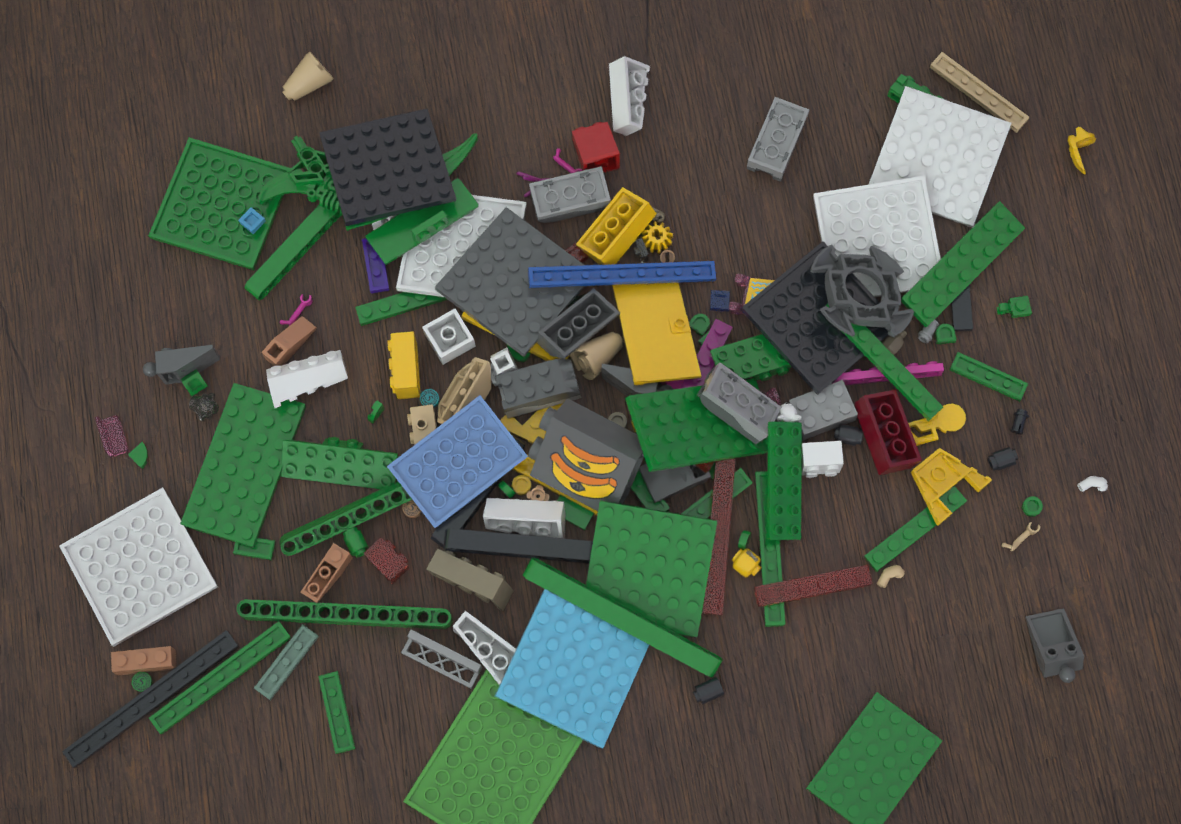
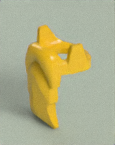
[1067,127,1096,174]

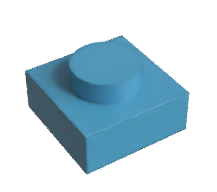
[238,207,266,234]

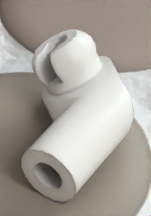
[1077,476,1108,492]

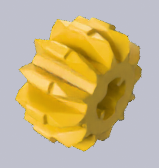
[641,221,673,254]

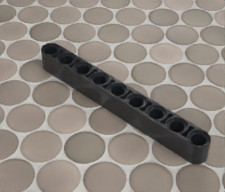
[443,529,593,564]

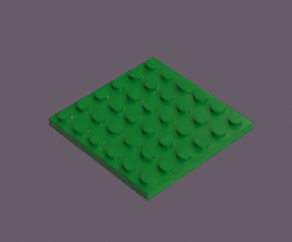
[148,137,291,270]
[586,500,717,637]

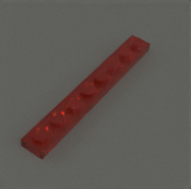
[702,459,736,615]

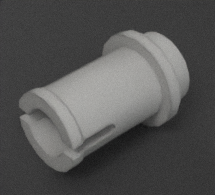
[918,320,939,343]

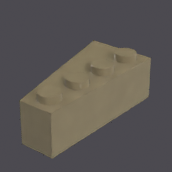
[427,549,514,611]

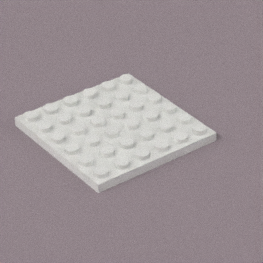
[869,86,1011,227]
[813,176,941,297]
[396,195,527,297]
[59,488,218,647]

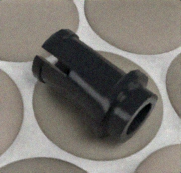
[1011,409,1029,435]

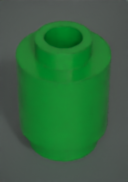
[343,527,369,558]

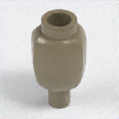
[882,331,907,355]

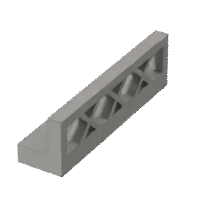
[401,630,482,689]

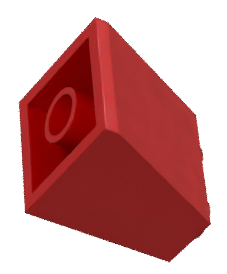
[572,122,620,173]

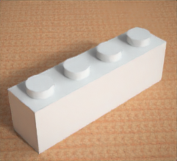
[609,56,650,136]
[266,350,348,408]
[483,498,565,539]
[453,611,516,685]

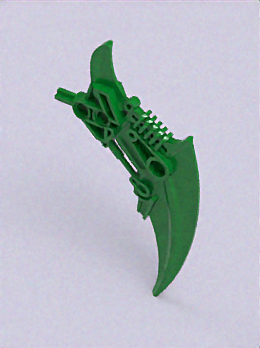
[258,133,478,231]

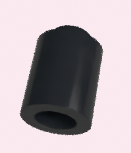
[692,677,724,705]

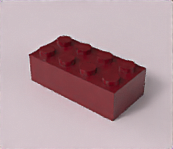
[854,389,922,475]

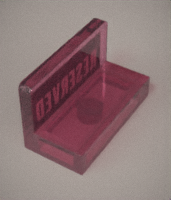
[95,415,129,457]

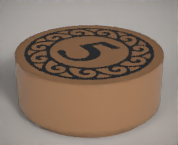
[402,500,422,518]

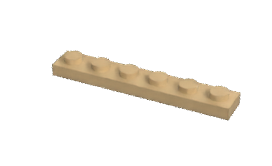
[930,52,1029,133]

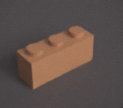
[111,646,177,675]

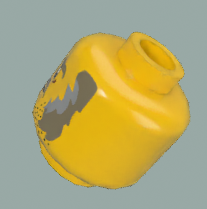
[731,548,761,577]

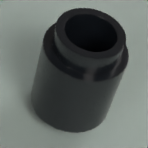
[834,424,863,446]
[987,447,1018,471]

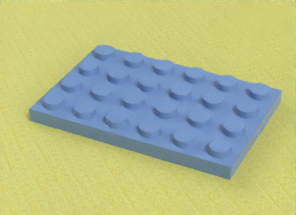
[387,395,528,528]

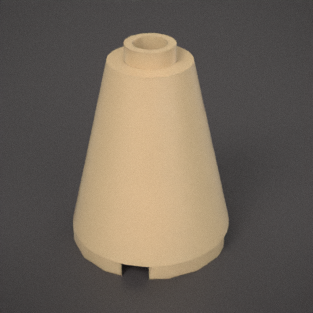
[283,52,334,101]
[570,332,623,380]

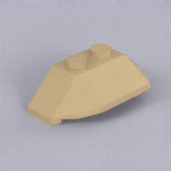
[437,357,491,425]

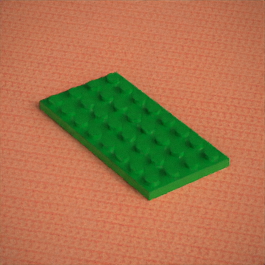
[625,378,768,472]
[180,383,306,548]

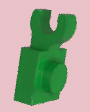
[996,296,1032,318]

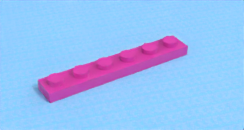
[831,361,944,385]

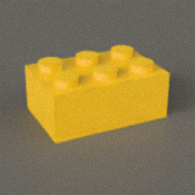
[388,331,421,399]

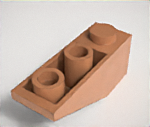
[261,316,317,366]
[301,543,353,603]

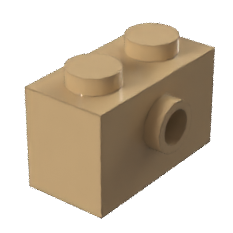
[407,404,437,445]

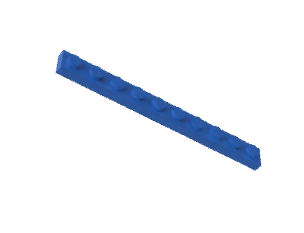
[528,261,716,288]

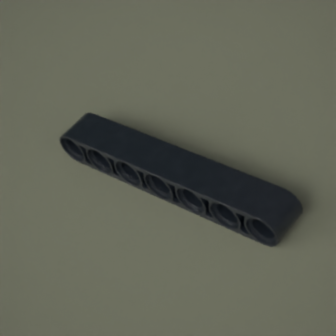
[431,434,526,548]

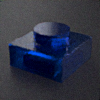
[710,290,730,311]

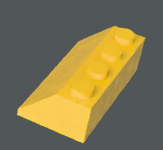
[576,187,657,265]

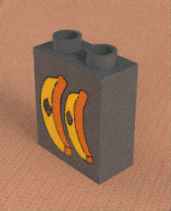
[528,398,644,511]

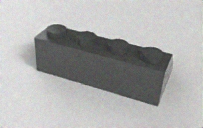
[538,288,620,359]

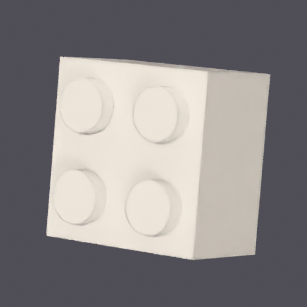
[422,309,476,365]
[801,441,844,478]

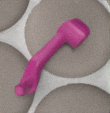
[553,148,582,173]
[280,294,313,326]

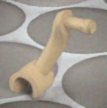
[1002,522,1040,551]

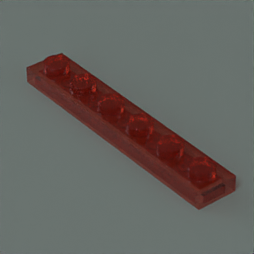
[754,565,873,607]

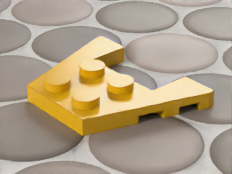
[500,403,563,444]
[911,448,992,526]

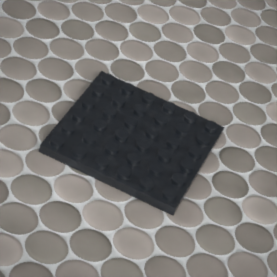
[319,109,456,226]
[740,241,888,395]

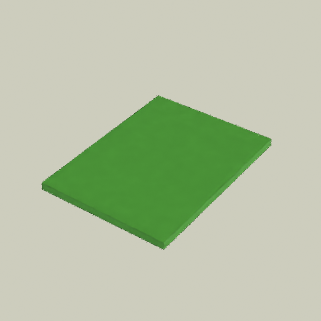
[403,669,583,824]

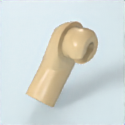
[877,565,905,588]

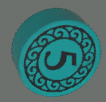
[420,389,439,408]

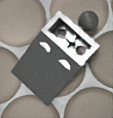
[143,345,220,385]
[601,364,673,397]
[639,461,716,503]
[1025,608,1084,683]

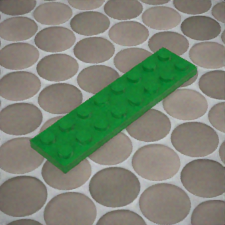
[901,201,1025,327]

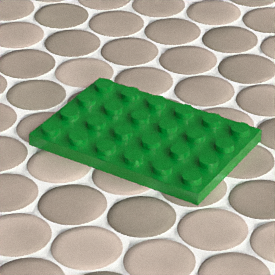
[806,692,942,824]

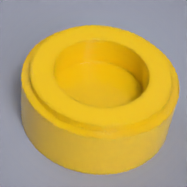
[512,475,532,495]

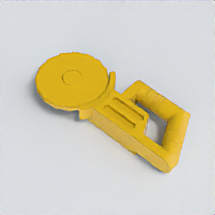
[908,404,966,446]

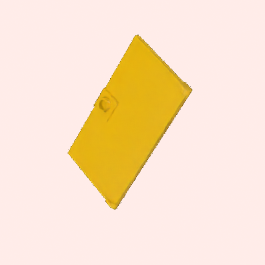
[612,283,701,385]

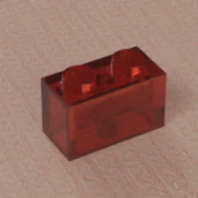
[364,537,409,584]

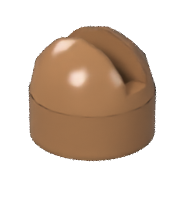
[660,250,675,263]

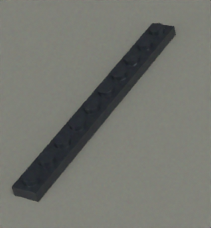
[62,630,239,768]

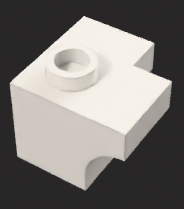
[490,347,518,386]

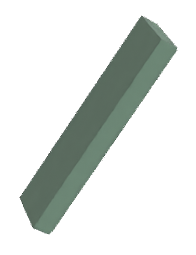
[254,624,319,701]

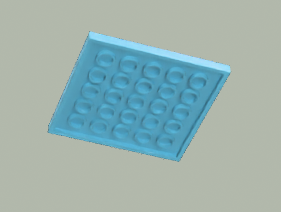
[495,589,649,749]

